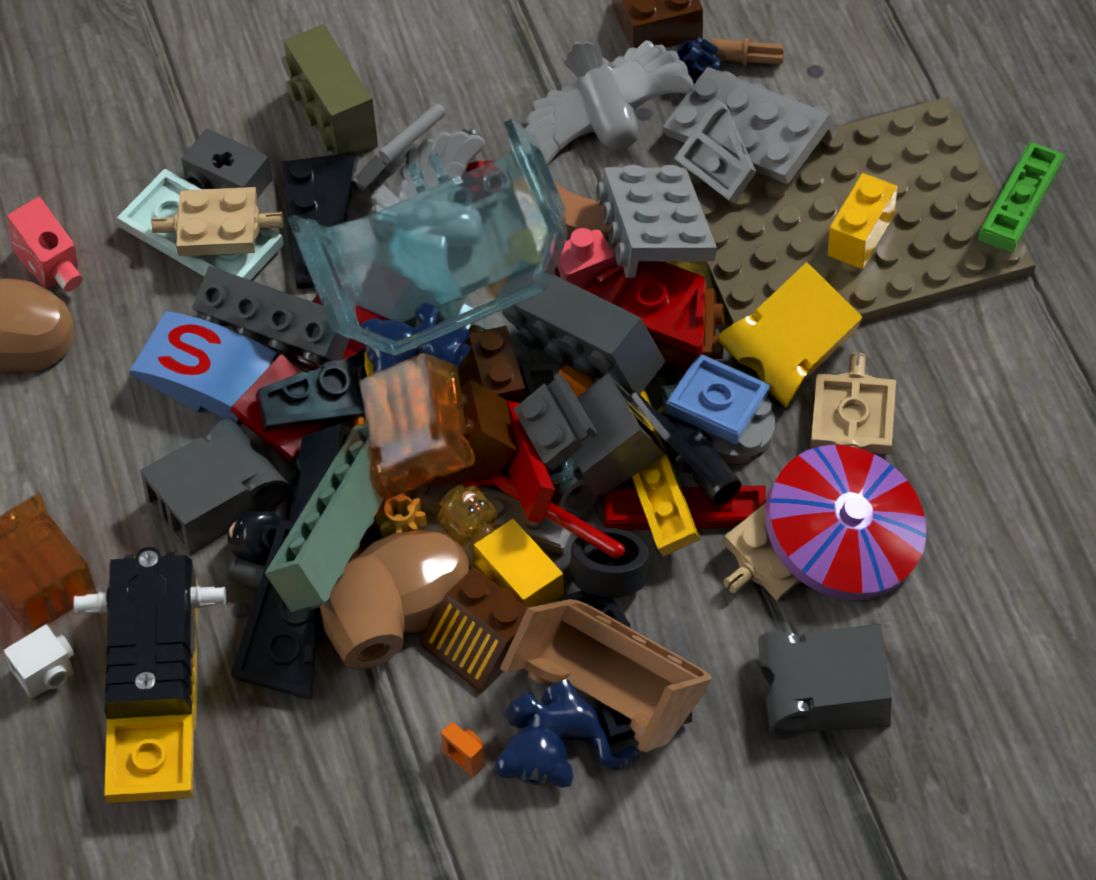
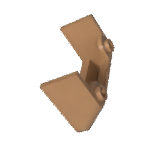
[500,599,712,752]

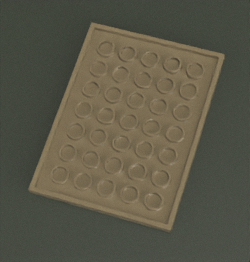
[686,96,1036,325]

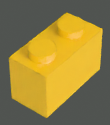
[827,173,898,269]
[473,519,564,608]

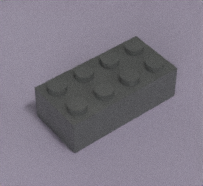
[495,260,666,394]

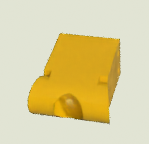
[716,262,863,409]

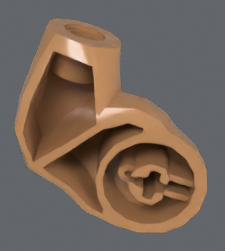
[0,278,75,374]
[319,530,471,670]

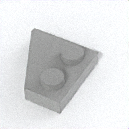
[674,99,756,203]

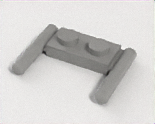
[352,104,446,192]

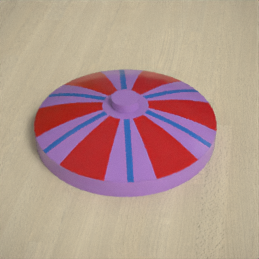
[765,445,926,600]

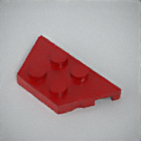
[586,261,707,356]

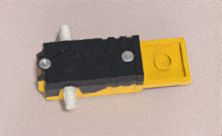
[74,547,226,803]

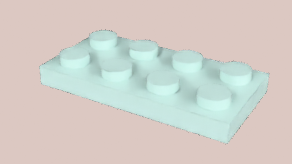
[117,169,284,280]

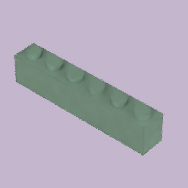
[265,417,410,612]

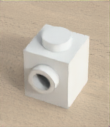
[3,624,74,700]

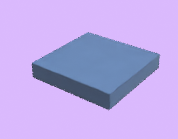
[664,355,771,445]

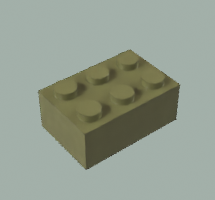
[282,24,378,155]

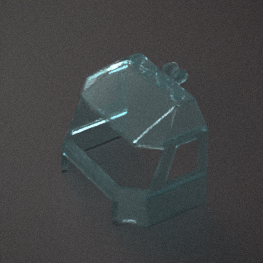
[287,119,567,356]

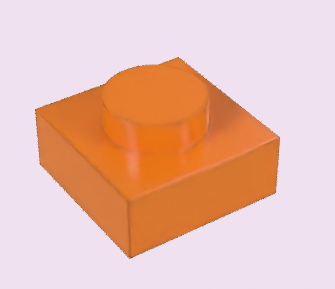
[440,721,485,778]

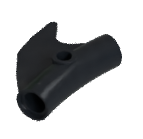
[629,390,742,506]

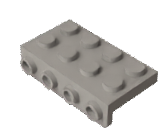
[662,67,836,185]
[596,165,717,279]

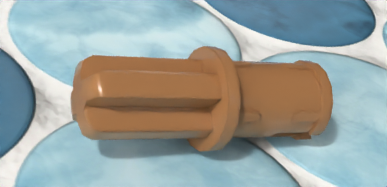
[712,37,784,67]

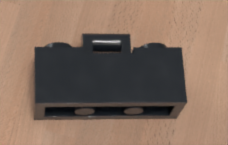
[286,424,351,523]

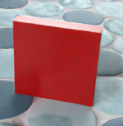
[230,354,325,462]

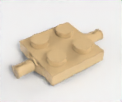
[151,187,283,256]
[811,353,896,455]
[722,503,801,601]

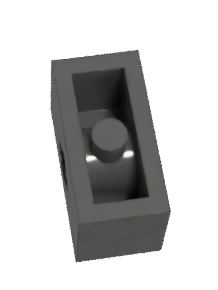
[181,128,273,199]

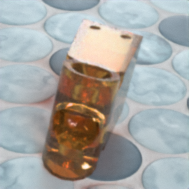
[359,353,475,499]
[0,492,97,636]

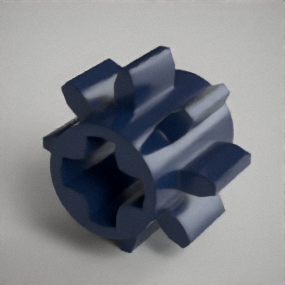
[677,36,720,84]

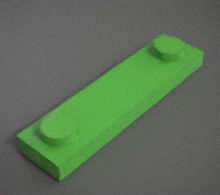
[978,142,1065,253]

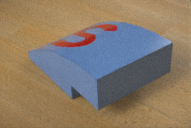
[129,311,277,422]

